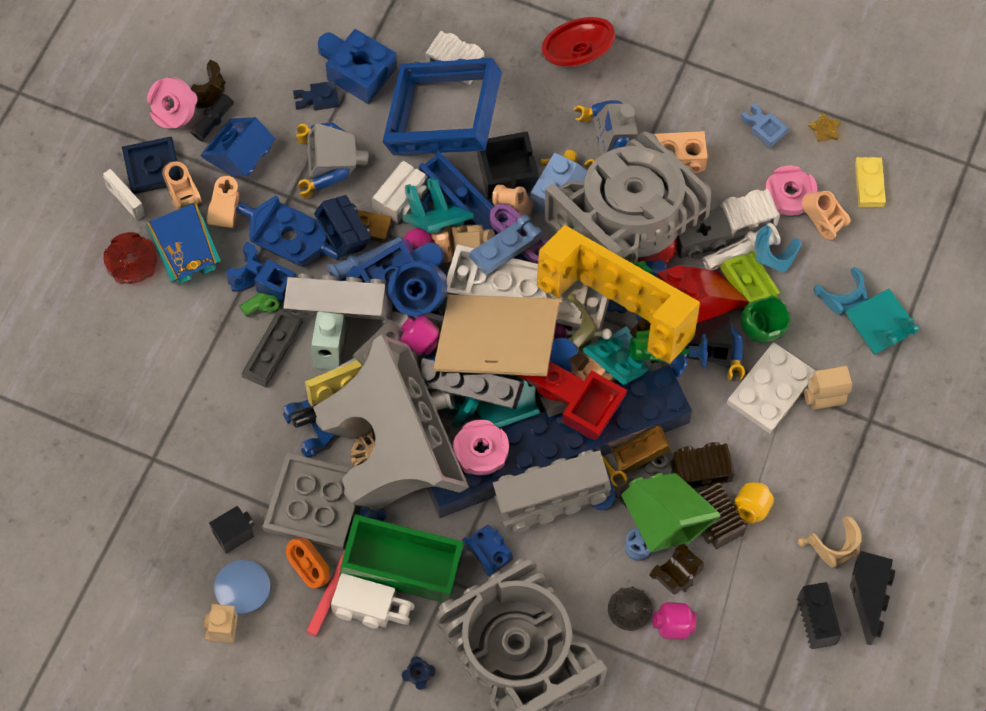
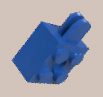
[318,29,397,104]
[357,239,444,309]

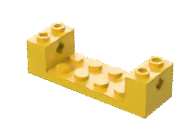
[536,225,700,364]

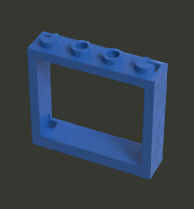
[383,57,502,155]

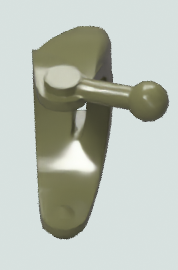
[567,293,598,354]

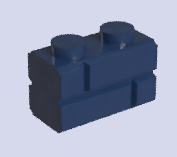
[314,195,372,258]

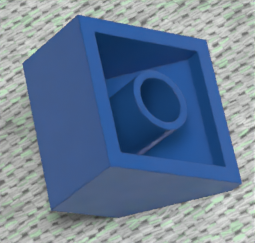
[200,117,275,176]

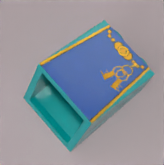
[145,203,221,285]

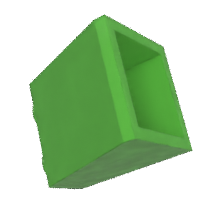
[621,473,721,553]

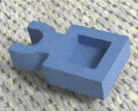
[740,103,788,148]

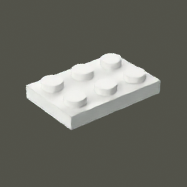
[726,342,815,434]

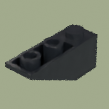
[850,551,895,645]

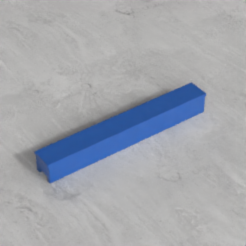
[419,151,539,262]

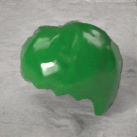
[741,295,791,343]

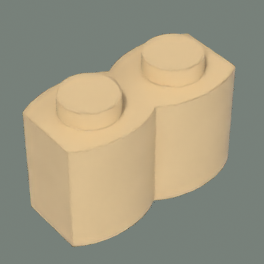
[804,365,852,410]

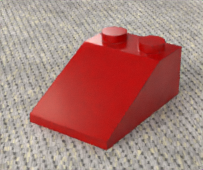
[657,265,749,323]

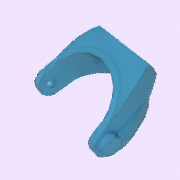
[754,225,802,273]
[814,267,868,315]

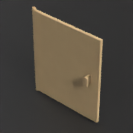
[433,294,562,376]

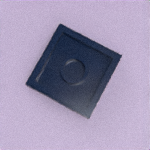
[122,136,181,194]

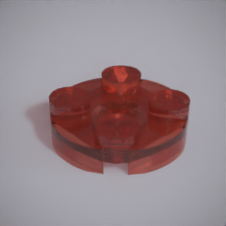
[103,232,157,284]

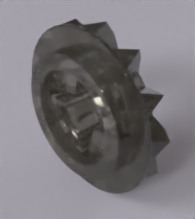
[608,586,653,631]

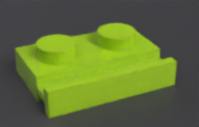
[720,251,780,307]

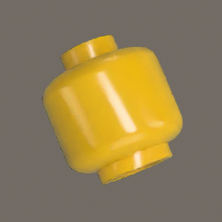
[733,482,774,523]

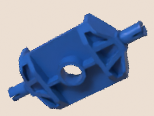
[236,195,339,267]

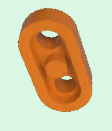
[286,537,330,588]

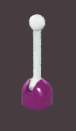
[554,323,612,339]

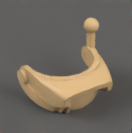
[798,516,861,568]

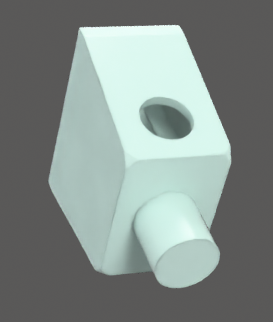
[311,311,347,371]

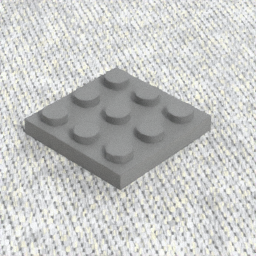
[263,452,357,551]

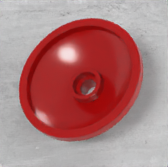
[542,17,616,67]

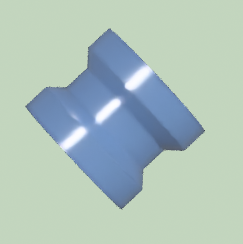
[625,528,651,561]

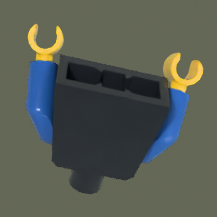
[662,314,745,381]

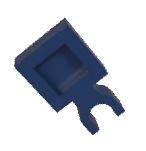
[293,80,339,111]

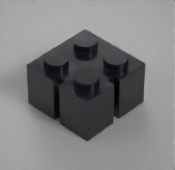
[477,131,539,200]

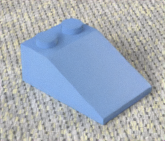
[530,153,606,214]

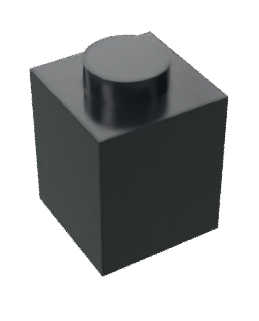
[209,505,255,553]

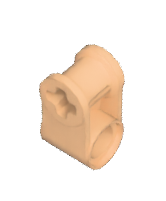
[162,162,202,210]
[207,176,239,229]
[492,185,534,216]
[802,191,851,240]

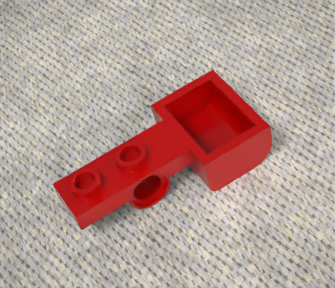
[516,361,627,440]

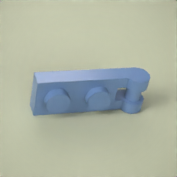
[469,214,544,275]

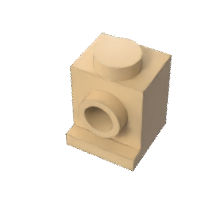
[452,224,495,253]
[204,604,238,643]

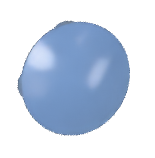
[214,560,270,615]

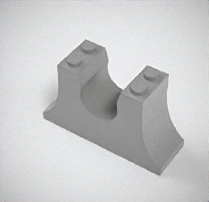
[313,335,469,510]

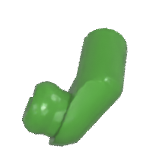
[239,293,280,317]

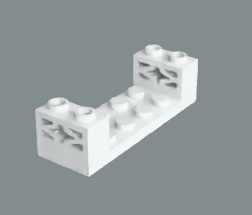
[443,245,609,345]

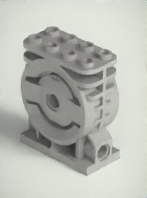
[545,131,711,262]
[437,557,607,711]

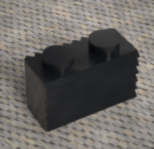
[797,582,842,649]

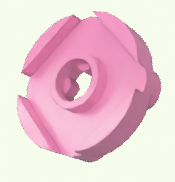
[147,77,197,128]
[765,165,817,216]
[453,420,509,475]

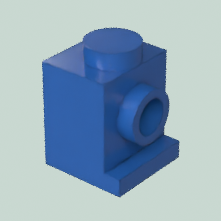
[255,259,296,303]

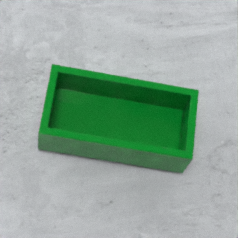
[340,515,464,603]

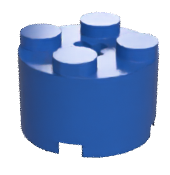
[388,260,447,316]

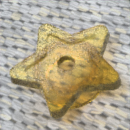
[808,112,841,142]

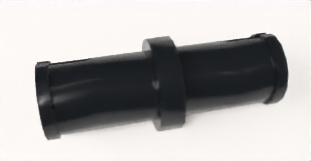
[190,93,234,142]

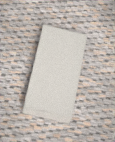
[103,169,145,220]

